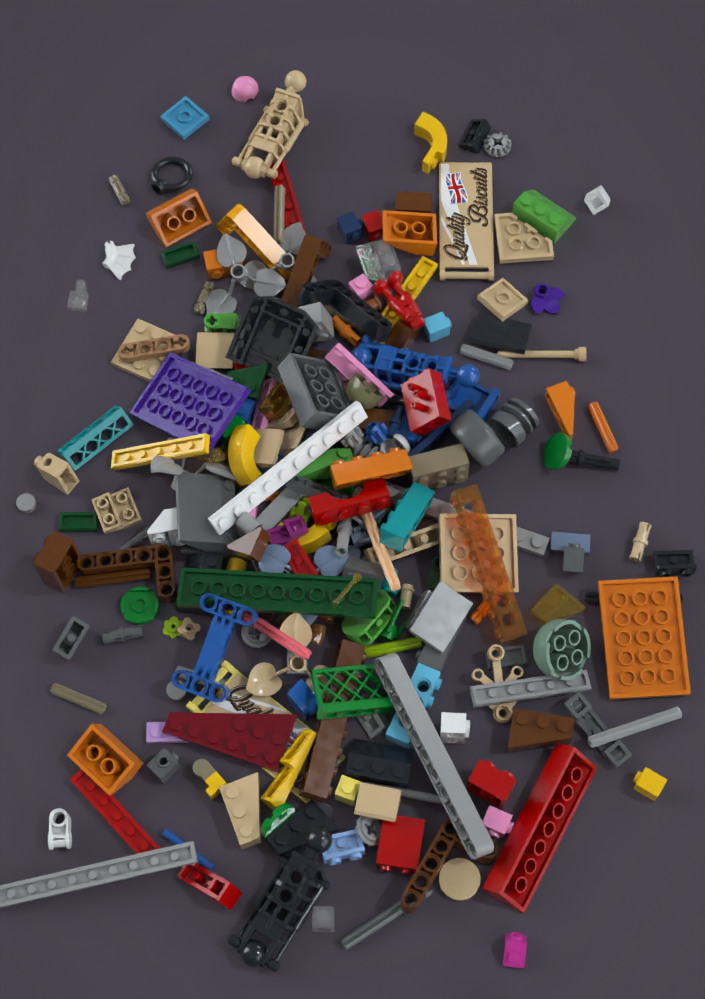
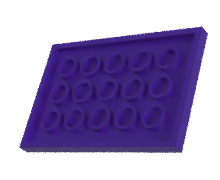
[129,352,251,453]

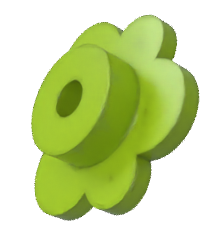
[163,616,183,639]

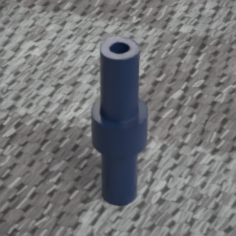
[386,406,405,439]

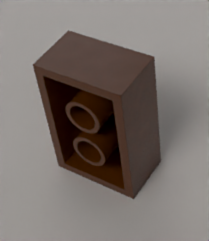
[33,530,81,593]

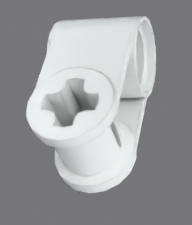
[48,808,72,850]

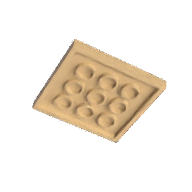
[438,514,519,593]

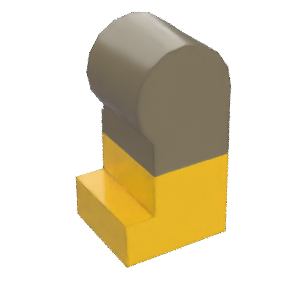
[193,759,227,800]

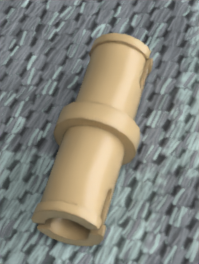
[629,522,652,562]

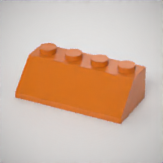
[329,447,413,491]

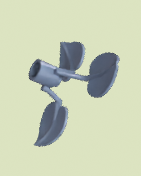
[258,544,348,626]

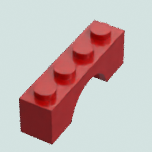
[308,477,391,527]

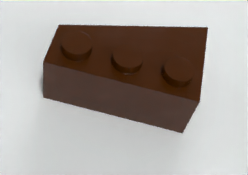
[507,708,575,754]

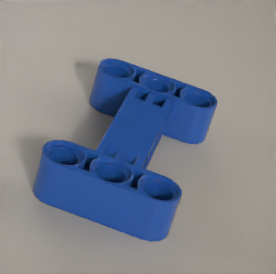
[171,593,258,702]

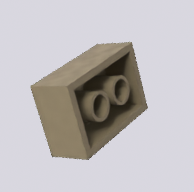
[408,443,469,489]

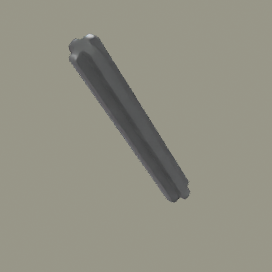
[340,884,433,950]

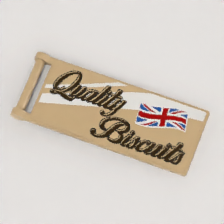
[439,162,494,281]

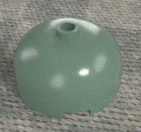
[533,619,591,680]

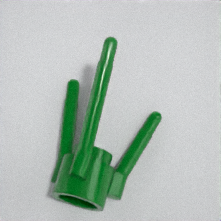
[379,599,410,642]

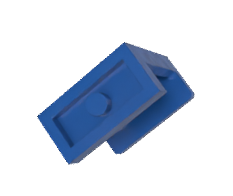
[445,379,500,421]

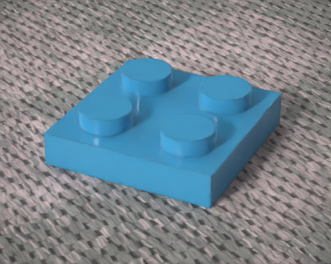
[160,96,210,140]

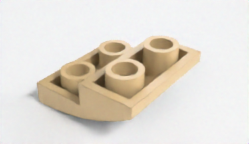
[196,332,234,369]
[254,429,285,468]
[91,487,143,533]

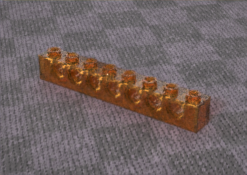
[450,484,528,643]

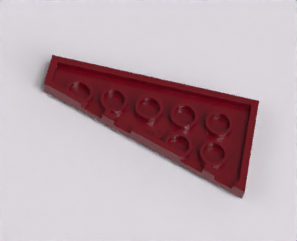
[162,712,298,773]

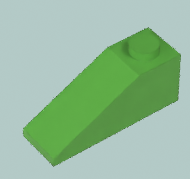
[296,448,353,480]

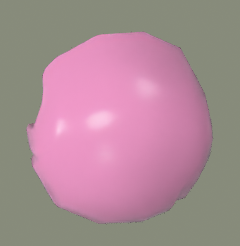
[231,76,259,103]

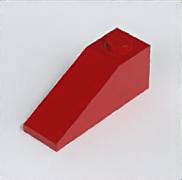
[176,863,242,911]

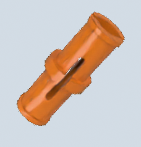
[333,315,363,347]

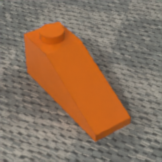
[545,381,576,440]

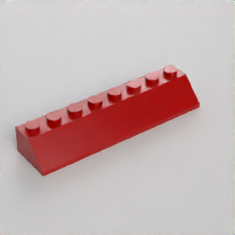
[482,743,597,913]

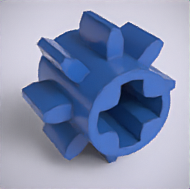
[365,421,388,445]

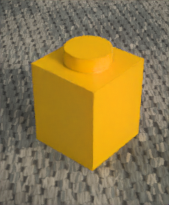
[633,767,667,802]

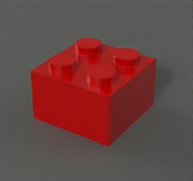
[466,760,517,810]

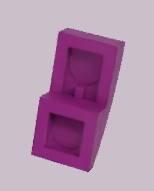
[265,515,309,546]

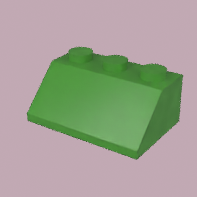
[512,189,576,243]

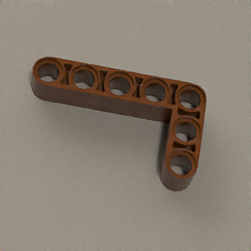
[282,234,332,307]
[77,544,177,604]
[400,819,498,914]

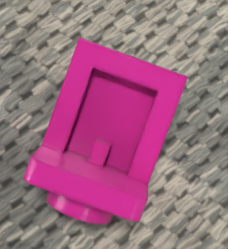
[503,932,527,968]

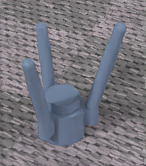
[350,511,383,548]

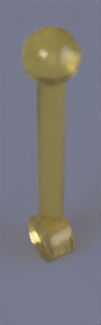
[332,572,362,606]

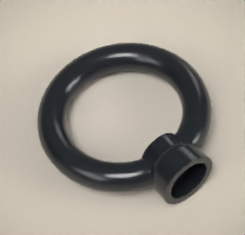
[151,157,193,195]

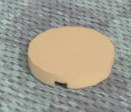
[439,858,481,901]

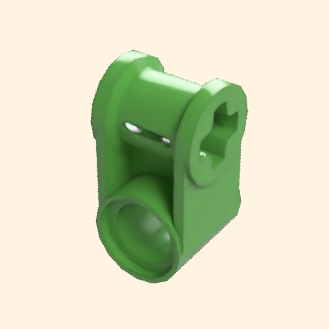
[204,313,239,335]

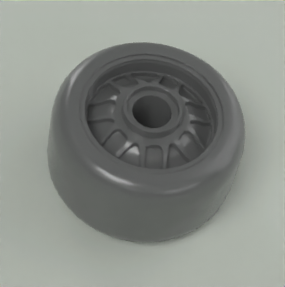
[449,409,505,468]

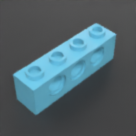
[386,662,442,748]

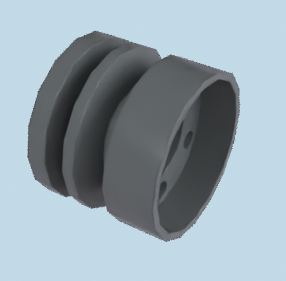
[488,397,539,448]

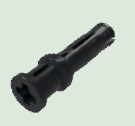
[568,450,620,471]

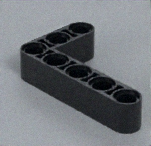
[297,279,393,343]

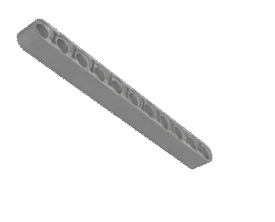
[374,653,494,860]

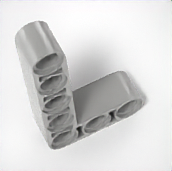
[236,487,308,538]

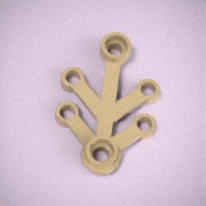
[471,644,523,724]

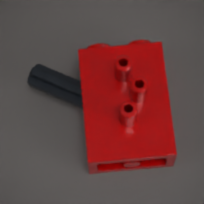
[388,368,451,436]

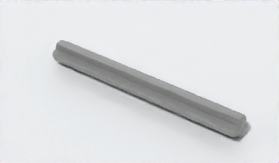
[587,707,682,748]

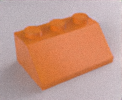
[145,189,212,247]
[67,724,144,796]

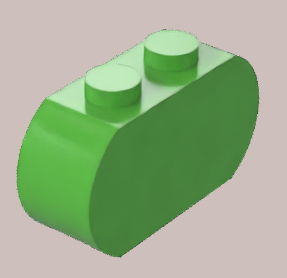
[342,589,397,646]

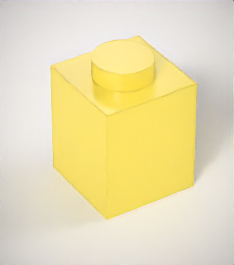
[335,775,360,807]

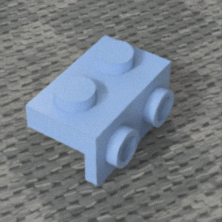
[322,829,365,865]

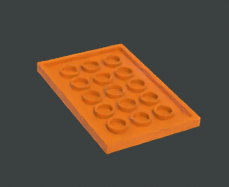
[598,576,691,700]

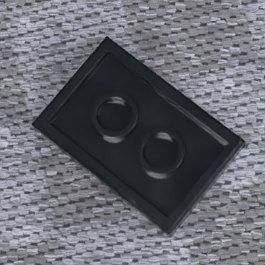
[470,313,532,355]

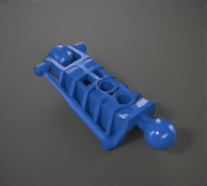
[351,335,480,392]

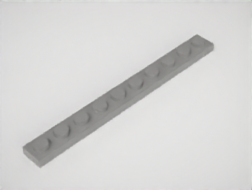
[385,481,550,557]
[0,841,198,908]

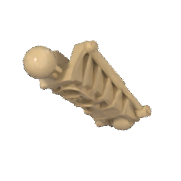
[231,70,309,179]

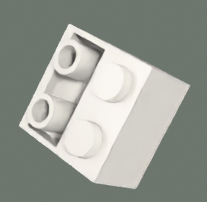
[147,507,185,546]

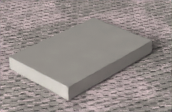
[409,581,473,653]

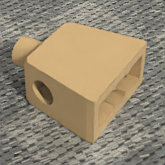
[34,453,79,495]

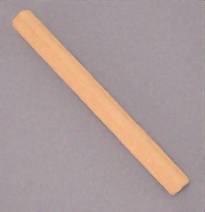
[361,512,401,591]

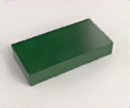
[161,241,201,269]
[58,512,99,532]

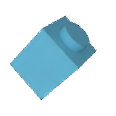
[422,311,452,343]

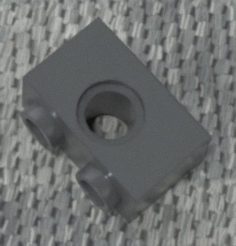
[51,616,90,662]

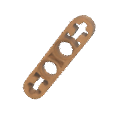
[118,334,190,362]

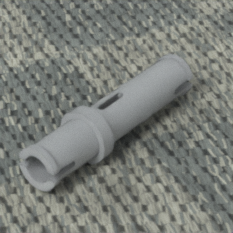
[335,517,352,557]

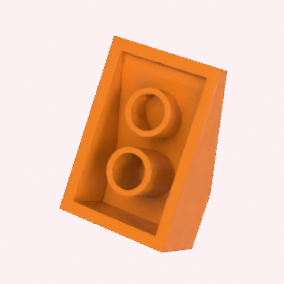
[382,210,437,256]

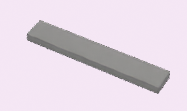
[469,670,591,708]

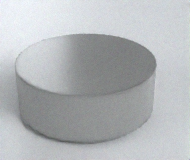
[16,493,36,513]
[166,680,187,701]

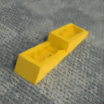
[260,729,317,810]

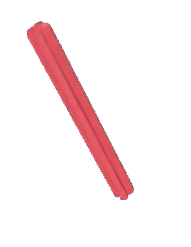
[243,611,312,660]

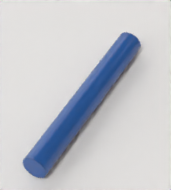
[162,828,215,871]

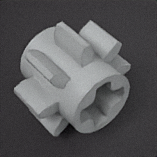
[340,425,364,448]

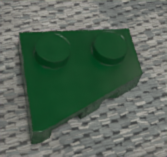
[227,364,270,400]

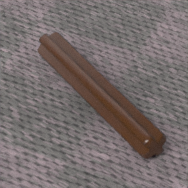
[74,568,152,588]

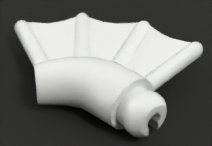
[102,241,136,280]

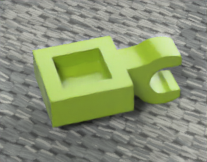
[289,496,311,528]

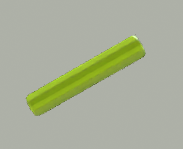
[364,637,422,658]

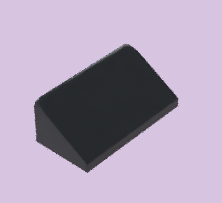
[459,119,491,154]

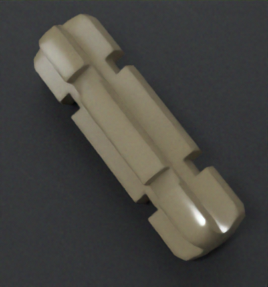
[109,174,130,206]
[194,281,215,315]

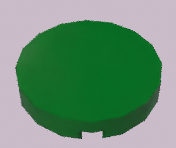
[543,432,572,471]
[120,586,160,625]
[260,803,295,839]

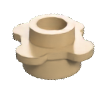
[177,617,201,640]

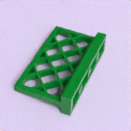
[310,664,395,720]

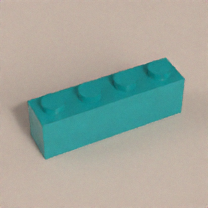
[379,482,435,552]

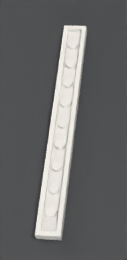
[208,401,368,535]

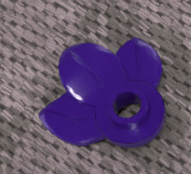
[531,283,565,314]

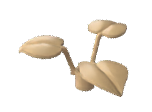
[246,613,329,699]

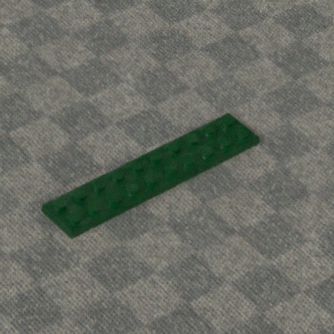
[176,567,379,619]

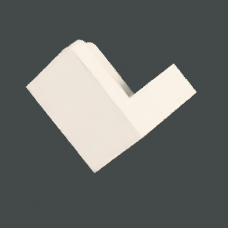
[584,185,611,215]

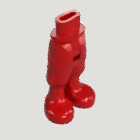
[372,270,426,330]

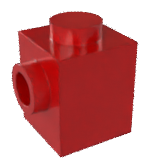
[362,210,383,242]

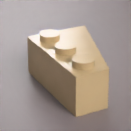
[219,772,262,850]

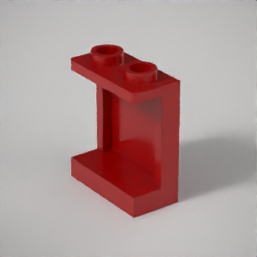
[376,815,425,876]

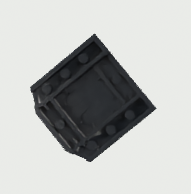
[225,296,319,383]

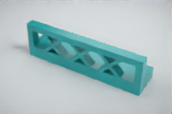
[57,405,134,471]

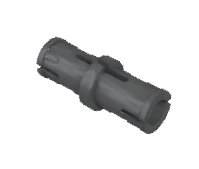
[102,624,143,644]

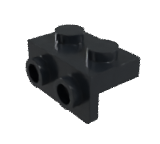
[653,550,697,577]

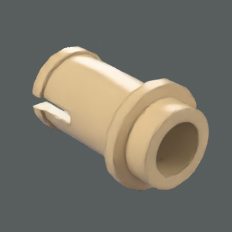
[399,584,415,610]

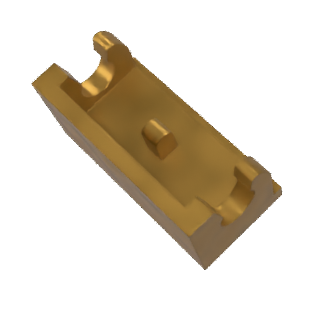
[258,382,292,421]

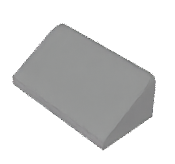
[356,694,390,739]

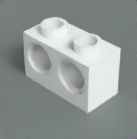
[440,712,470,744]

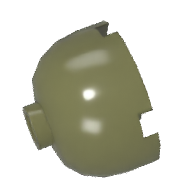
[346,373,383,410]

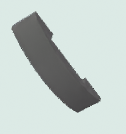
[564,691,632,768]

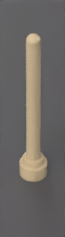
[497,347,586,362]

